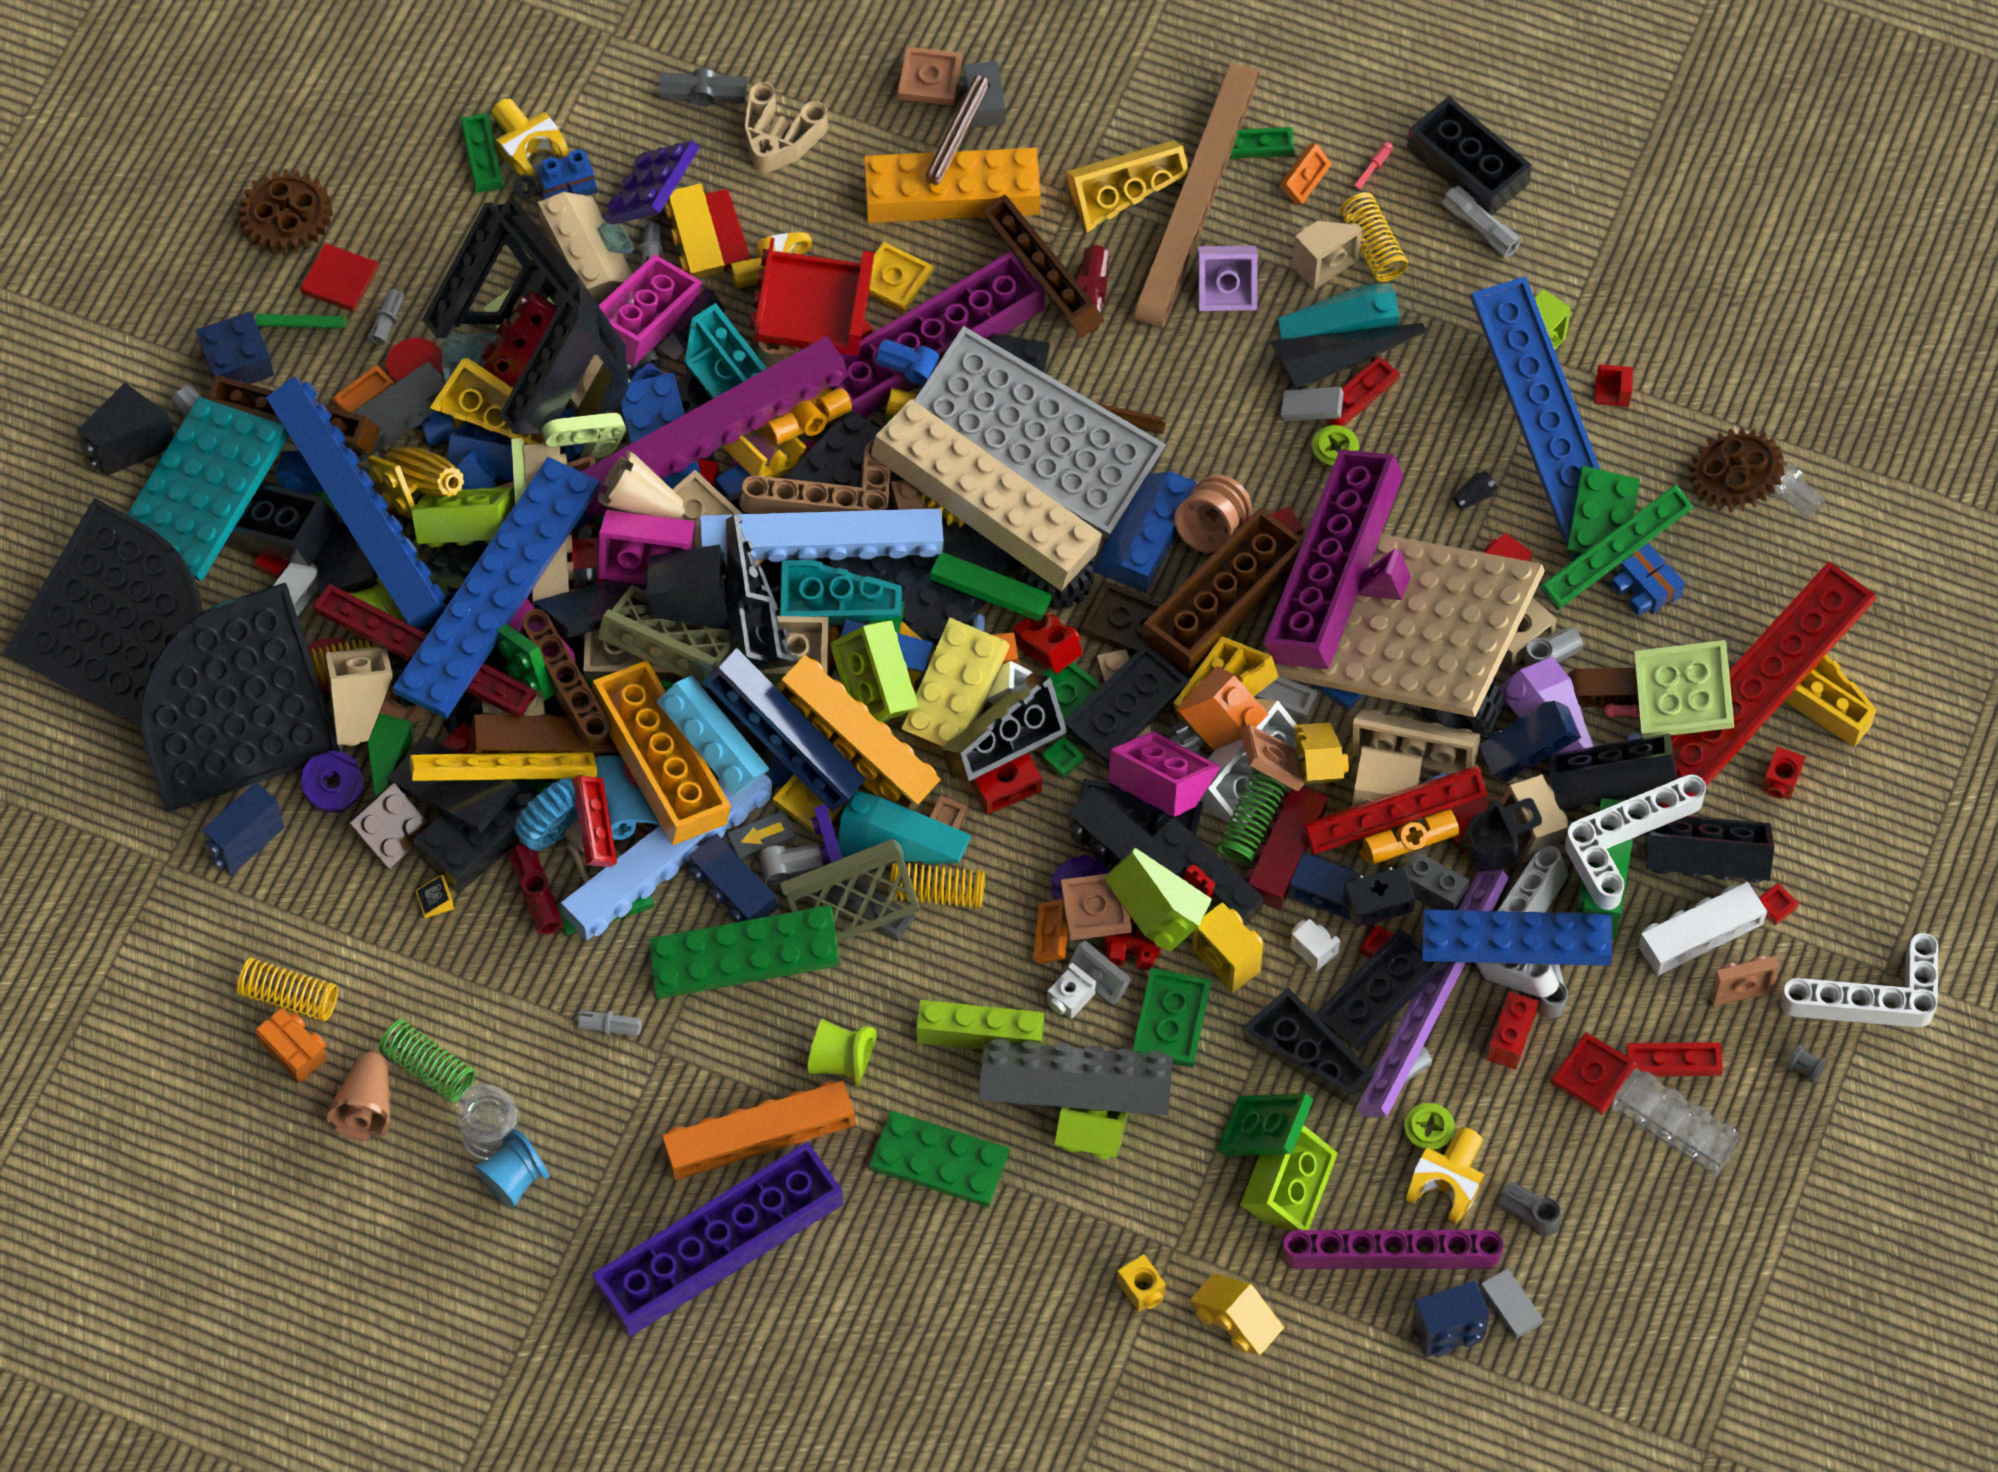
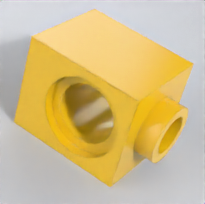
[1117,1254,1166,1312]

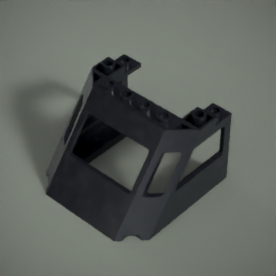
[422,198,629,434]

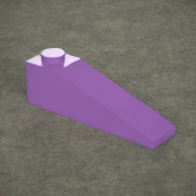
[1498,657,1594,754]

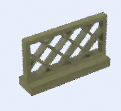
[598,585,730,688]
[780,839,921,943]

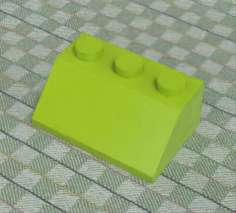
[412,486,515,547]
[829,620,918,722]
[1240,1125,1338,1231]

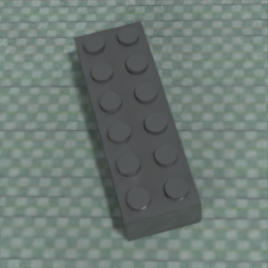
[979,1039,1173,1115]

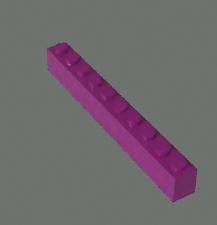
[581,336,848,520]

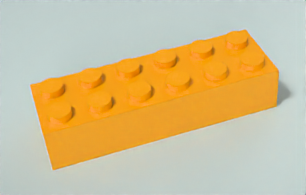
[865,148,1040,223]
[776,655,941,810]
[591,661,731,846]

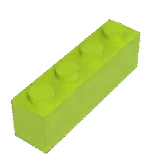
[917,1000,1045,1050]

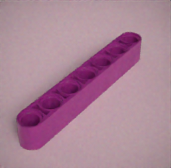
[1282,1230,1504,1269]

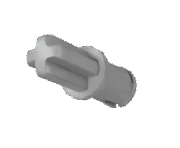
[639,222,663,267]
[367,289,404,345]
[578,1010,642,1036]

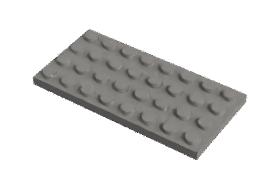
[914,326,1166,539]

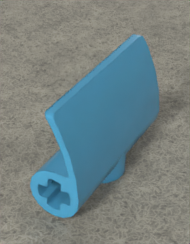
[595,755,661,840]

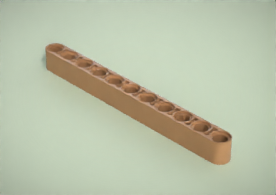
[1135,63,1260,328]

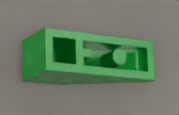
[368,713,415,797]

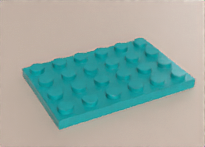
[127,396,290,582]

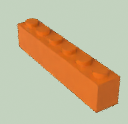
[662,1081,855,1180]

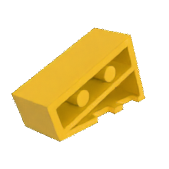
[664,183,724,279]
[1173,636,1279,727]
[1784,654,1877,748]
[1294,722,1349,785]

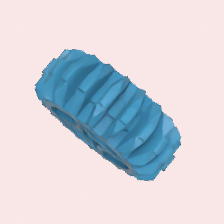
[514,778,579,851]

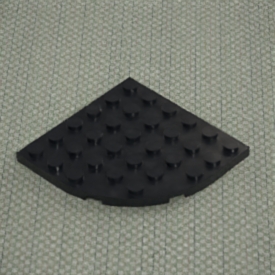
[3,498,203,729]
[141,582,341,812]

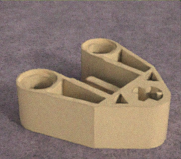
[745,82,828,173]

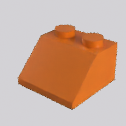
[1176,666,1268,750]

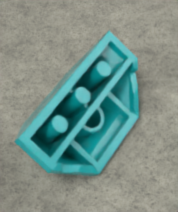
[685,303,767,399]

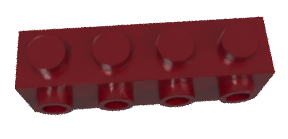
[478,290,558,387]

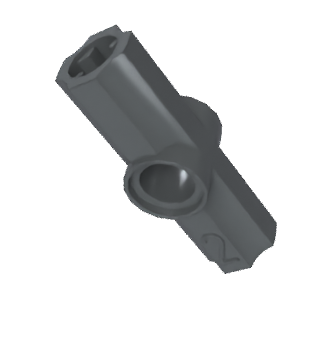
[659,68,747,106]

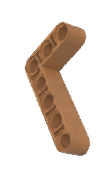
[739,440,890,514]

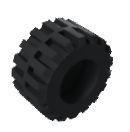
[1019,556,1094,610]
[1420,683,1504,739]

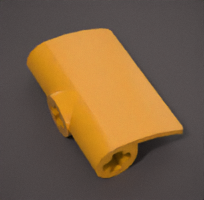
[759,387,852,446]
[1358,809,1459,865]

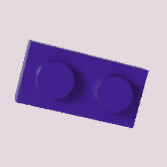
[811,804,842,864]

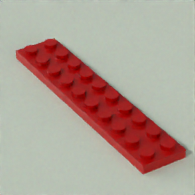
[1657,561,1876,808]

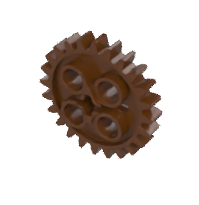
[238,169,333,255]
[1688,428,1785,512]

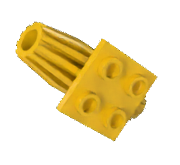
[368,447,464,520]

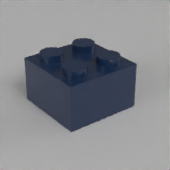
[196,311,274,384]
[1411,1280,1490,1358]

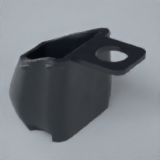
[1460,798,1542,871]

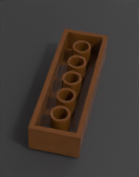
[1142,508,1304,676]

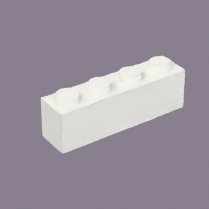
[1638,882,1767,976]

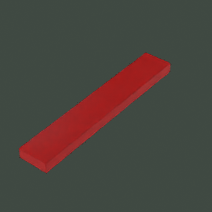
[1303,765,1488,855]

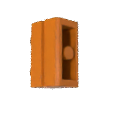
[255,1008,327,1083]

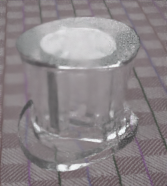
[456,1084,519,1160]

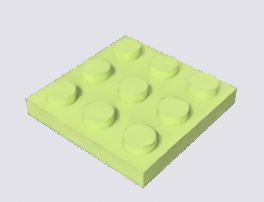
[1635,640,1734,738]

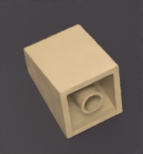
[325,647,392,746]

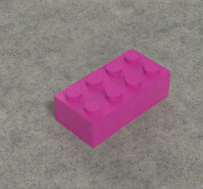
[599,254,703,367]

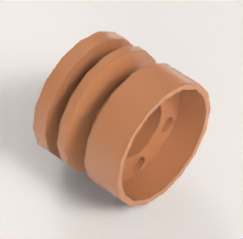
[1174,474,1252,553]

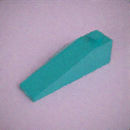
[1278,283,1399,340]
[780,560,902,627]
[838,791,971,864]

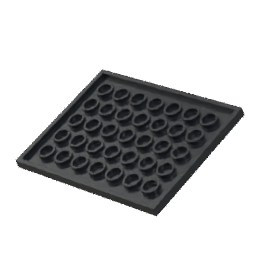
[782,411,1019,650]

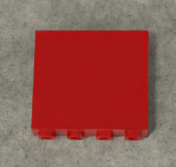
[749,237,875,356]

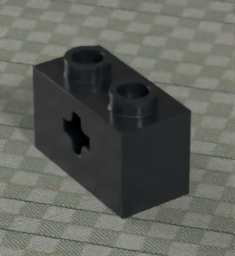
[1343,866,1416,928]

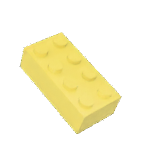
[902,617,1010,748]

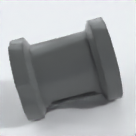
[1786,1044,1827,1084]

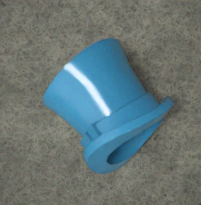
[474,1129,551,1209]

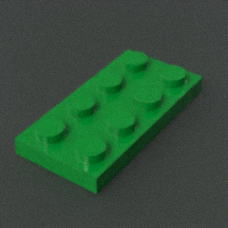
[870,1110,1010,1208]

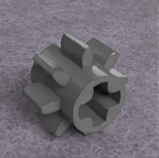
[1167,722,1204,755]

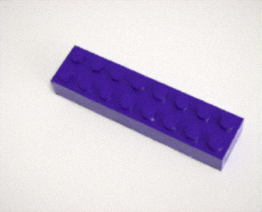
[592,1141,843,1338]

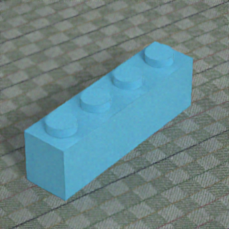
[656,675,769,796]

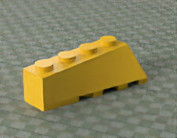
[1066,140,1189,232]
[430,358,546,445]

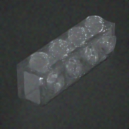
[1612,1068,1742,1177]

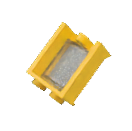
[722,429,806,478]

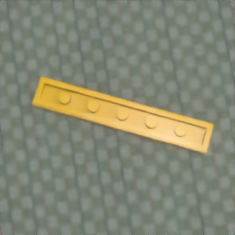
[409,752,597,781]

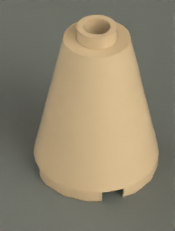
[598,451,685,519]

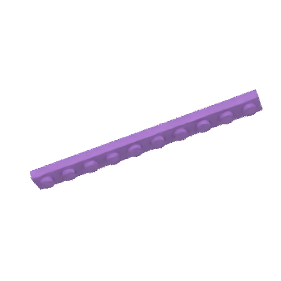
[1356,870,1509,1117]

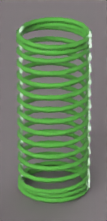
[1217,768,1288,864]
[379,1019,475,1103]

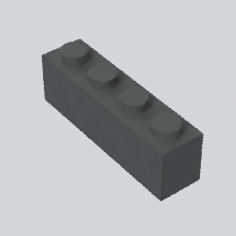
[352,361,446,464]

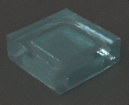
[597,223,634,255]

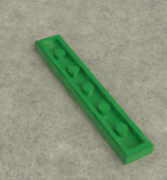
[1539,484,1694,611]

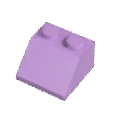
[1198,246,1258,311]

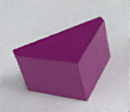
[1358,548,1411,600]

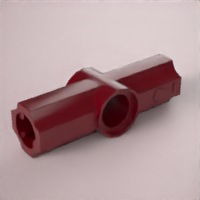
[1077,245,1109,333]
[509,845,563,936]

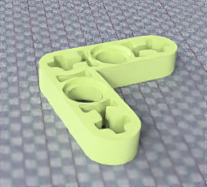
[541,413,626,463]

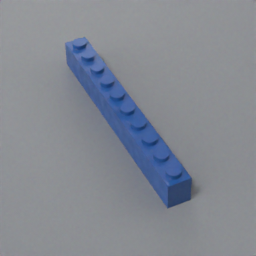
[266,376,447,631]

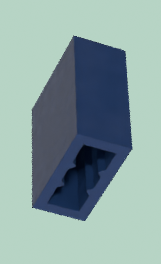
[202,782,284,876]

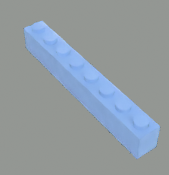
[699,509,944,562]
[561,774,772,941]

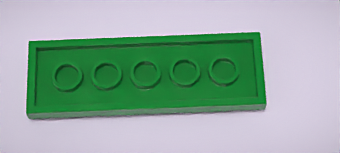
[649,905,840,999]

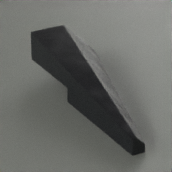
[1270,323,1427,390]
[726,515,799,670]

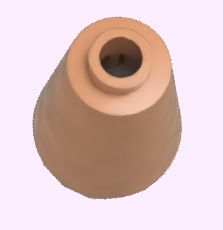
[327,1051,390,1141]

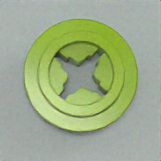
[1312,425,1359,466]
[1405,1103,1455,1151]

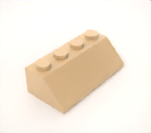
[538,192,633,304]
[1353,710,1480,774]

